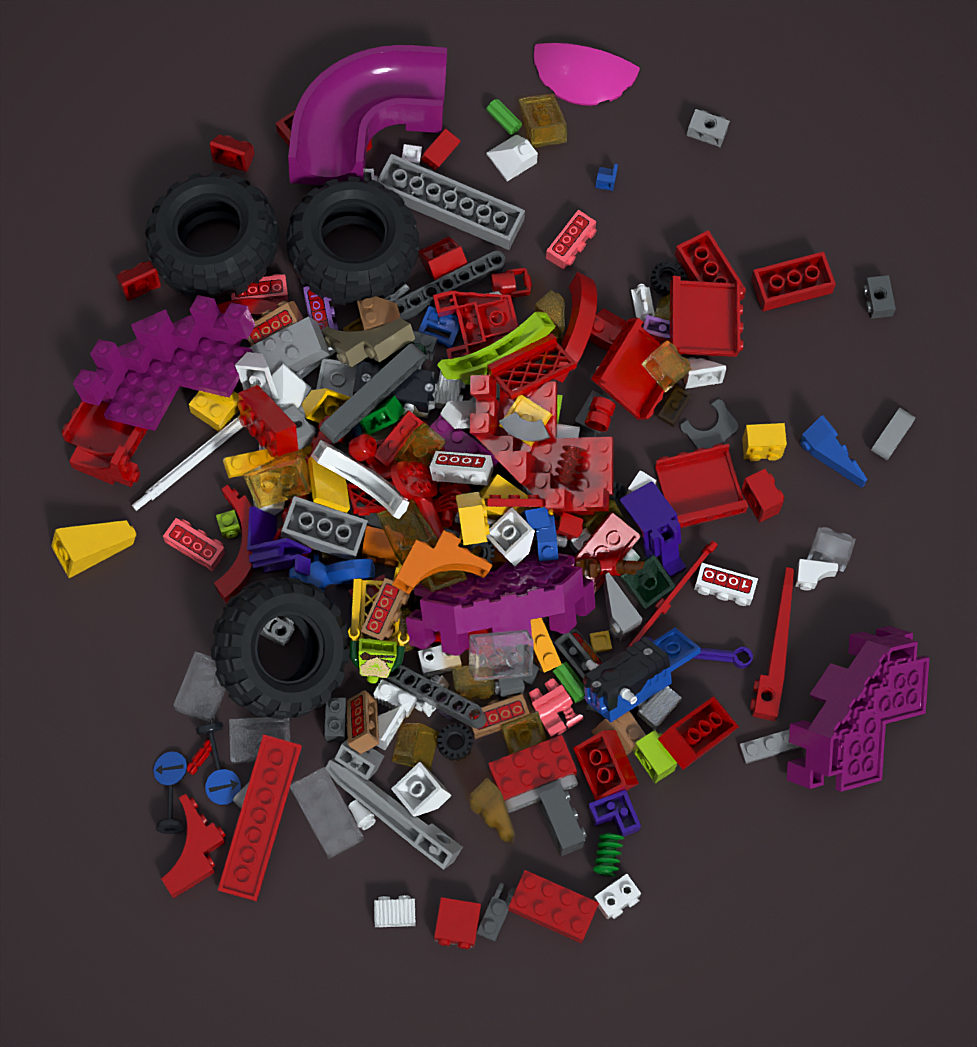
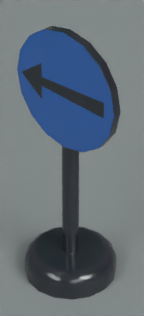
[195,722,241,805]
[153,752,188,834]

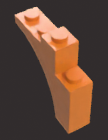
[392,530,492,594]

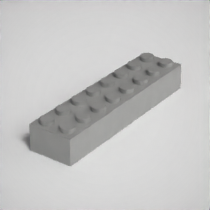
[377,154,525,250]

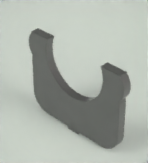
[680,399,738,449]

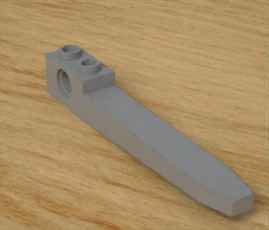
[325,758,463,869]

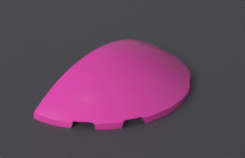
[534,43,640,106]

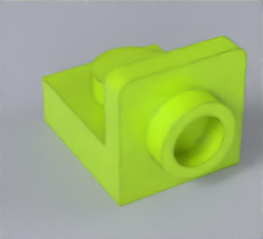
[216,510,241,539]

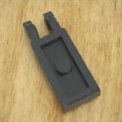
[476,882,516,942]

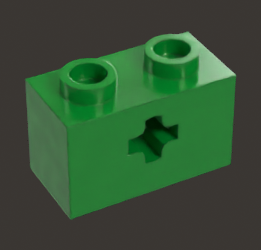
[359,395,405,435]

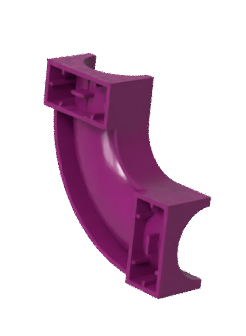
[288,45,447,185]

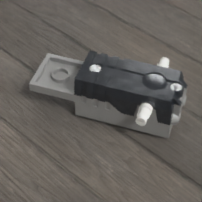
[316,358,439,419]

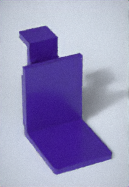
[620,481,686,577]
[247,506,311,576]

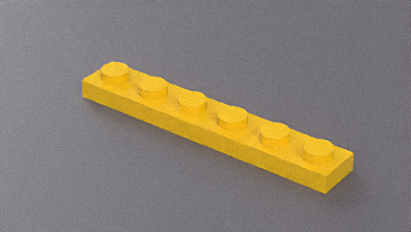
[223,445,312,478]

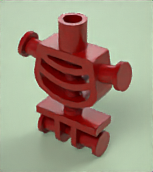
[435,482,472,527]

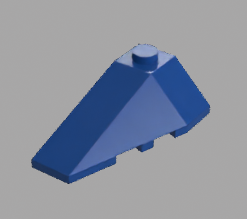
[800,415,868,488]

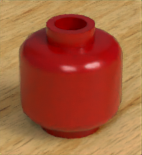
[348,434,377,461]

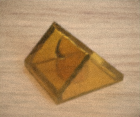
[394,423,446,467]
[500,711,547,755]
[392,723,439,770]

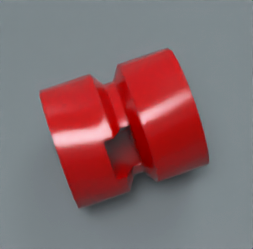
[585,397,616,432]

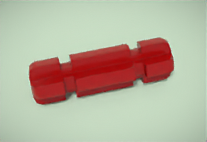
[187,739,212,775]

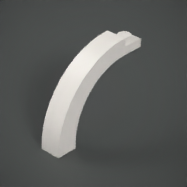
[311,440,409,519]

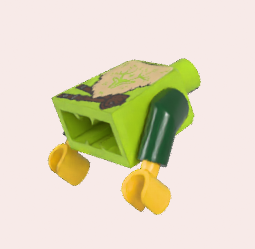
[348,627,409,683]

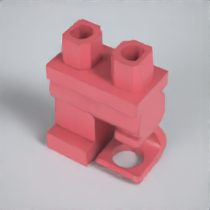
[529,678,583,739]

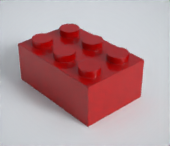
[574,730,639,801]

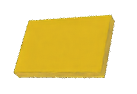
[308,457,350,513]

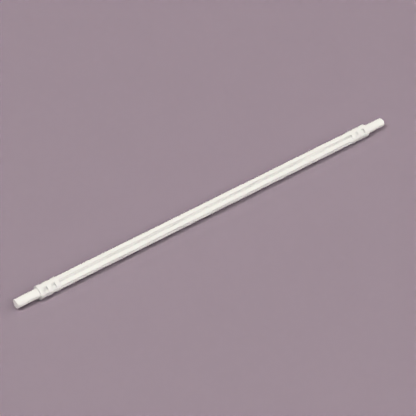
[132,284,410,511]

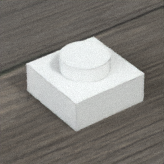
[402,144,422,166]

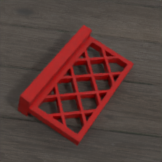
[487,333,577,400]

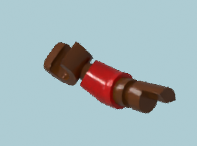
[576,557,645,578]

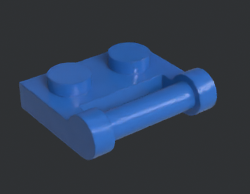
[418,306,460,348]

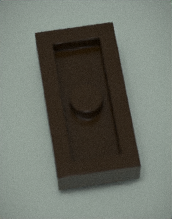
[657,385,693,427]

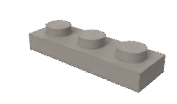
[739,729,801,764]

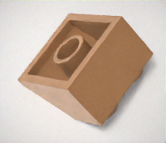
[357,296,401,330]
[591,711,646,755]

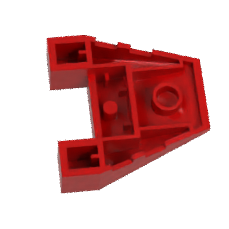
[433,291,518,359]

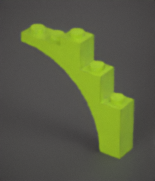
[437,312,556,385]

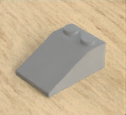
[603,572,642,642]

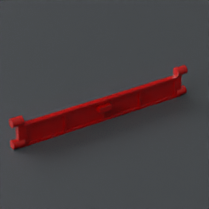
[623,541,718,652]

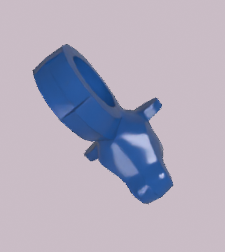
[289,554,376,592]

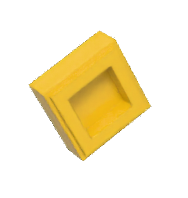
[589,631,612,653]

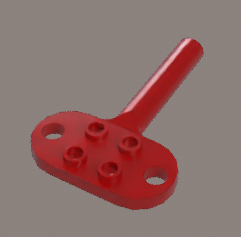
[390,461,445,545]

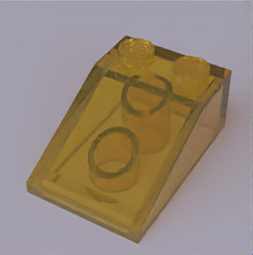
[519,94,567,147]
[243,450,312,509]
[377,500,437,565]

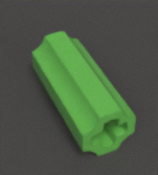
[486,99,522,135]
[553,662,585,703]

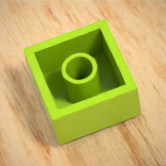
[633,730,678,784]

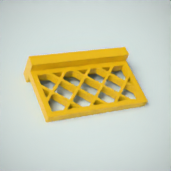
[351,579,401,645]

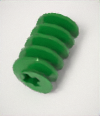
[593,833,624,877]

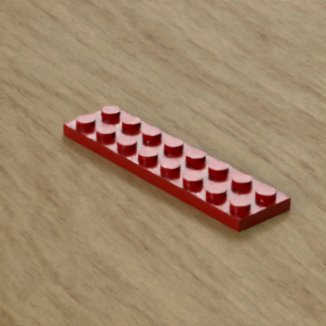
[218,734,302,901]

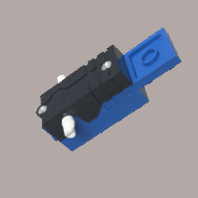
[583,628,701,722]

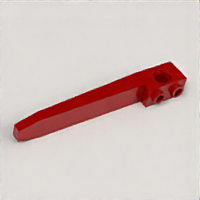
[750,567,794,721]

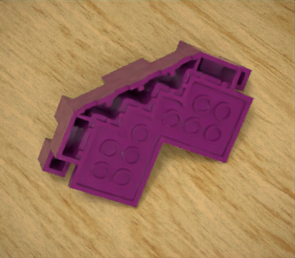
[73,295,255,431]
[406,548,595,656]
[787,626,930,792]

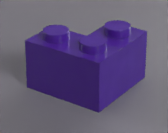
[587,789,641,837]

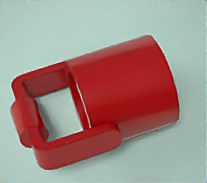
[491,268,532,298]

